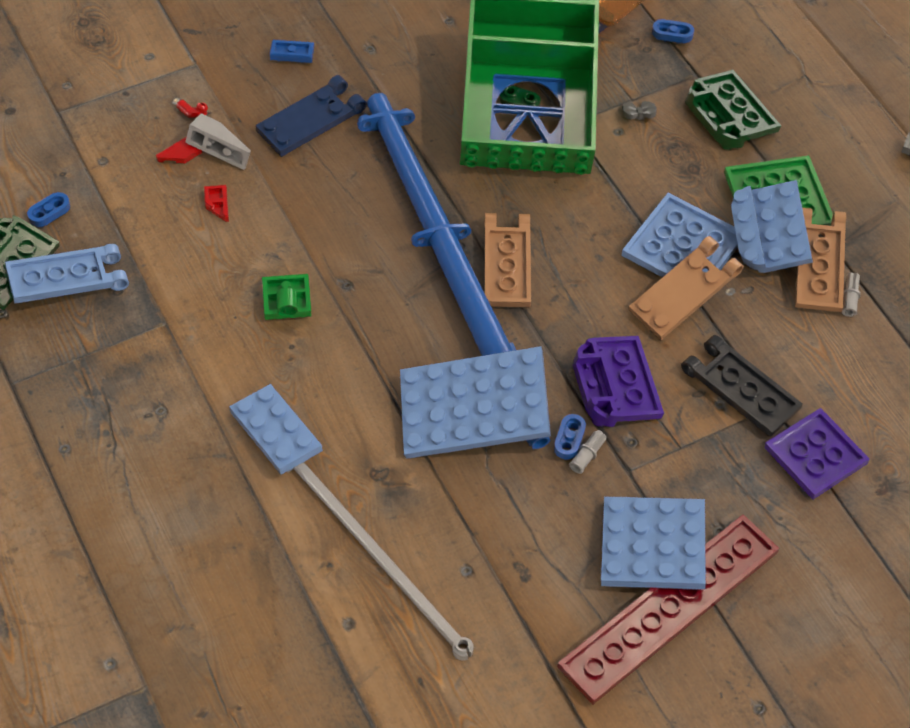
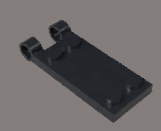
[681,335,803,437]

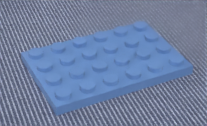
[400,346,551,459]

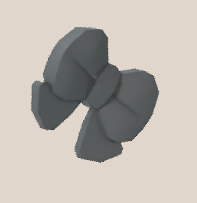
[622,101,657,120]

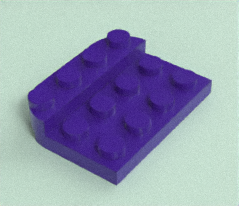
[573,336,664,427]

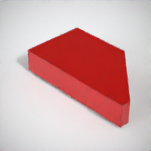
[156,136,202,164]
[204,185,229,222]

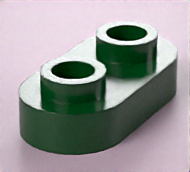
[499,85,541,106]

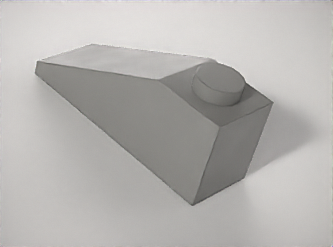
[185,114,251,170]

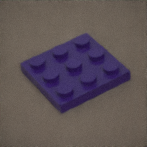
[764,408,870,500]

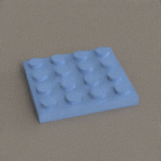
[621,193,738,277]
[601,497,706,589]

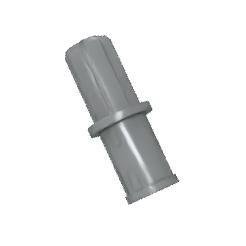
[842,272,861,317]
[569,430,606,474]

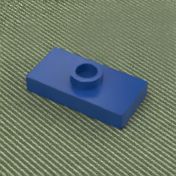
[270,40,314,63]

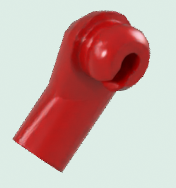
[176,100,208,118]

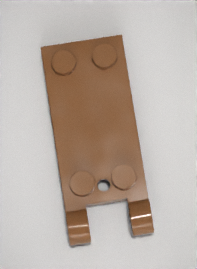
[795,208,846,312]
[484,213,531,307]
[629,236,744,340]

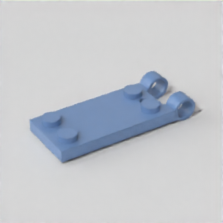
[5,244,129,304]

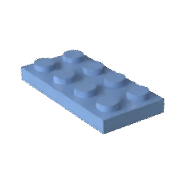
[229,384,323,475]

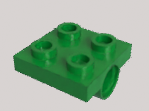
[262,274,312,320]

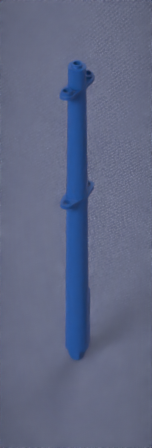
[357,93,550,449]

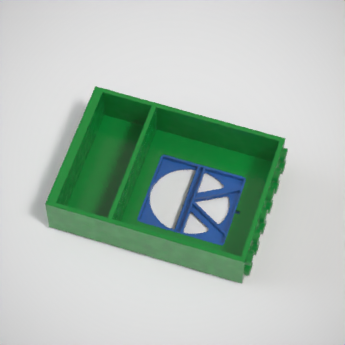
[460,0,599,175]

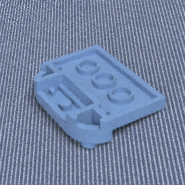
[731,180,813,273]

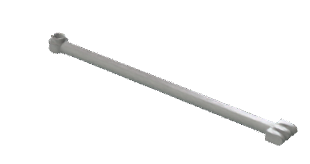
[287,460,474,661]

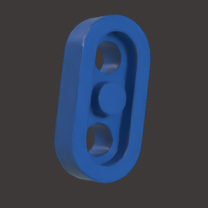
[652,19,694,43]
[27,192,70,227]
[554,414,586,460]

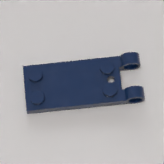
[256,75,367,157]

